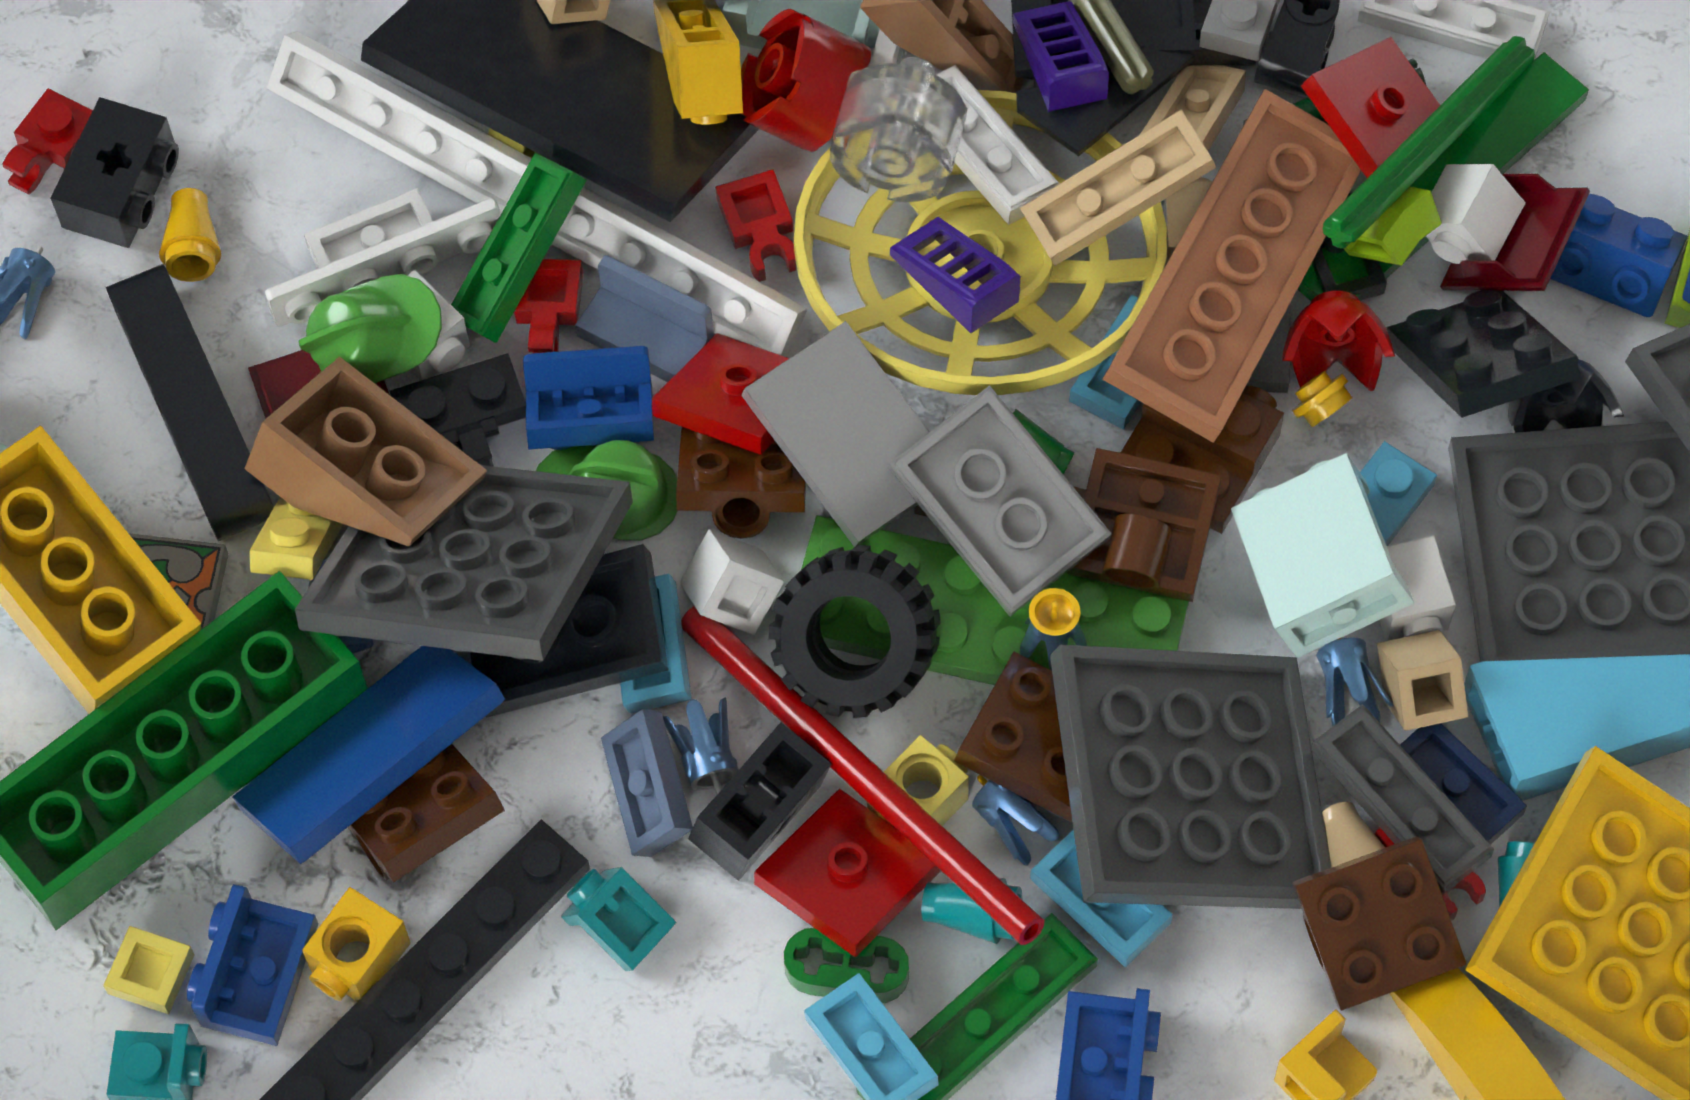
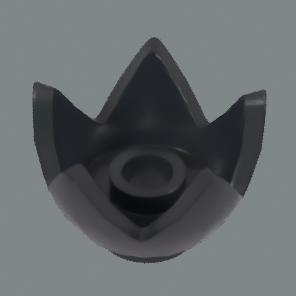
[1508,356,1624,433]

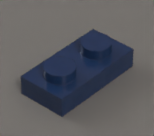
[1400,723,1527,845]

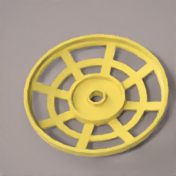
[794,90,1167,395]

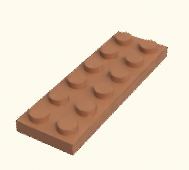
[1102,89,1361,443]

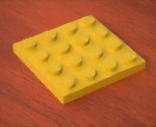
[1465,746,1690,1100]

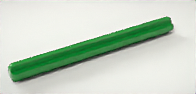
[1323,36,1535,248]

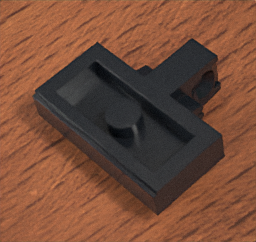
[389,353,526,466]

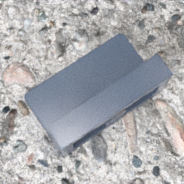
[575,255,714,382]

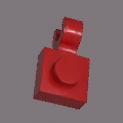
[2,88,93,195]
[514,259,584,353]

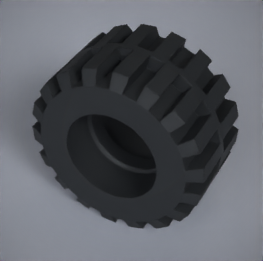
[768,545,941,718]

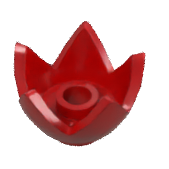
[1282,291,1395,391]

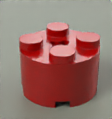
[740,9,871,152]

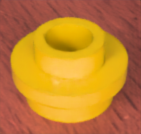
[1292,371,1353,427]

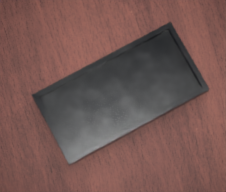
[361,0,759,222]

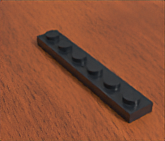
[259,819,590,1100]

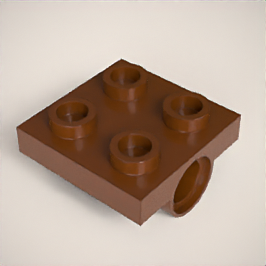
[676,427,806,539]
[1067,448,1222,602]
[954,651,1072,822]
[348,744,505,883]
[1292,836,1467,1011]

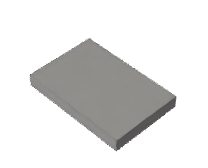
[741,321,929,547]
[889,385,1112,617]

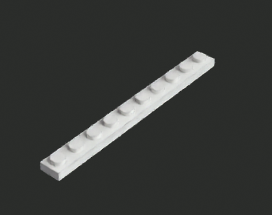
[267,31,808,358]

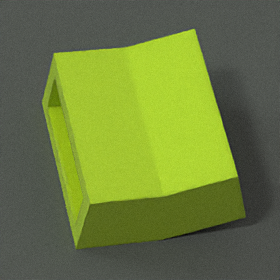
[1344,187,1442,266]

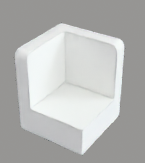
[681,528,784,635]

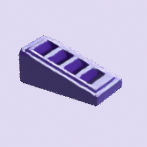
[1012,1,1109,112]
[890,217,1021,333]

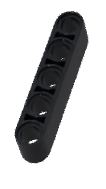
[106,264,274,541]

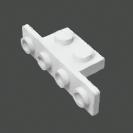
[265,188,501,327]

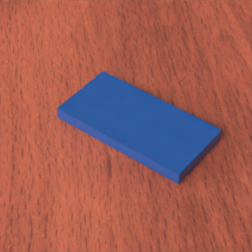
[232,646,505,864]

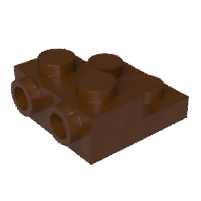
[1120,386,1284,534]

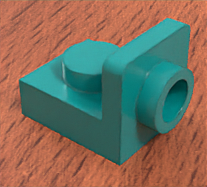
[561,867,677,971]
[106,1023,207,1100]

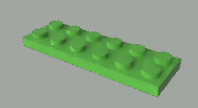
[801,515,1189,685]

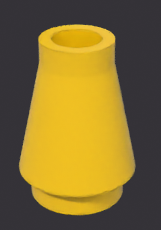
[159,188,221,282]

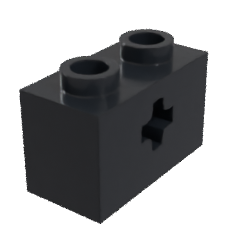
[50,97,179,248]
[688,722,832,881]

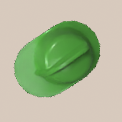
[298,274,442,383]
[536,440,678,541]

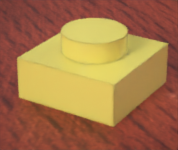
[103,926,195,1015]

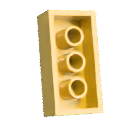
[0,425,201,714]

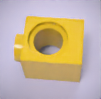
[302,887,411,1002]

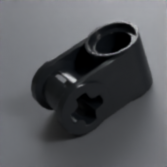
[1254,0,1340,98]

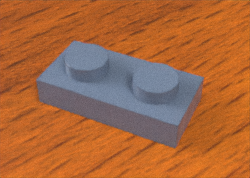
[601,709,693,857]

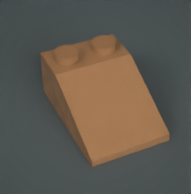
[245,356,487,546]

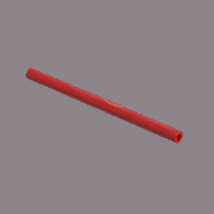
[681,606,1045,945]

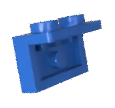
[1550,194,1688,318]
[523,346,654,450]
[187,884,319,1046]
[1056,988,1161,1100]

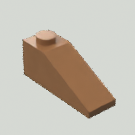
[860,0,1024,93]

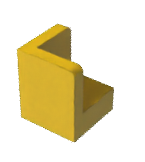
[1274,1009,1377,1100]

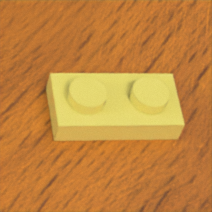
[250,497,343,580]

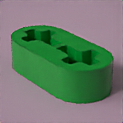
[784,928,909,1003]

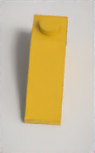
[653,0,743,125]

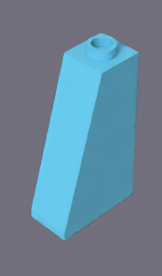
[1464,654,1690,801]

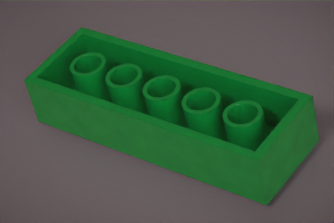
[0,571,368,930]

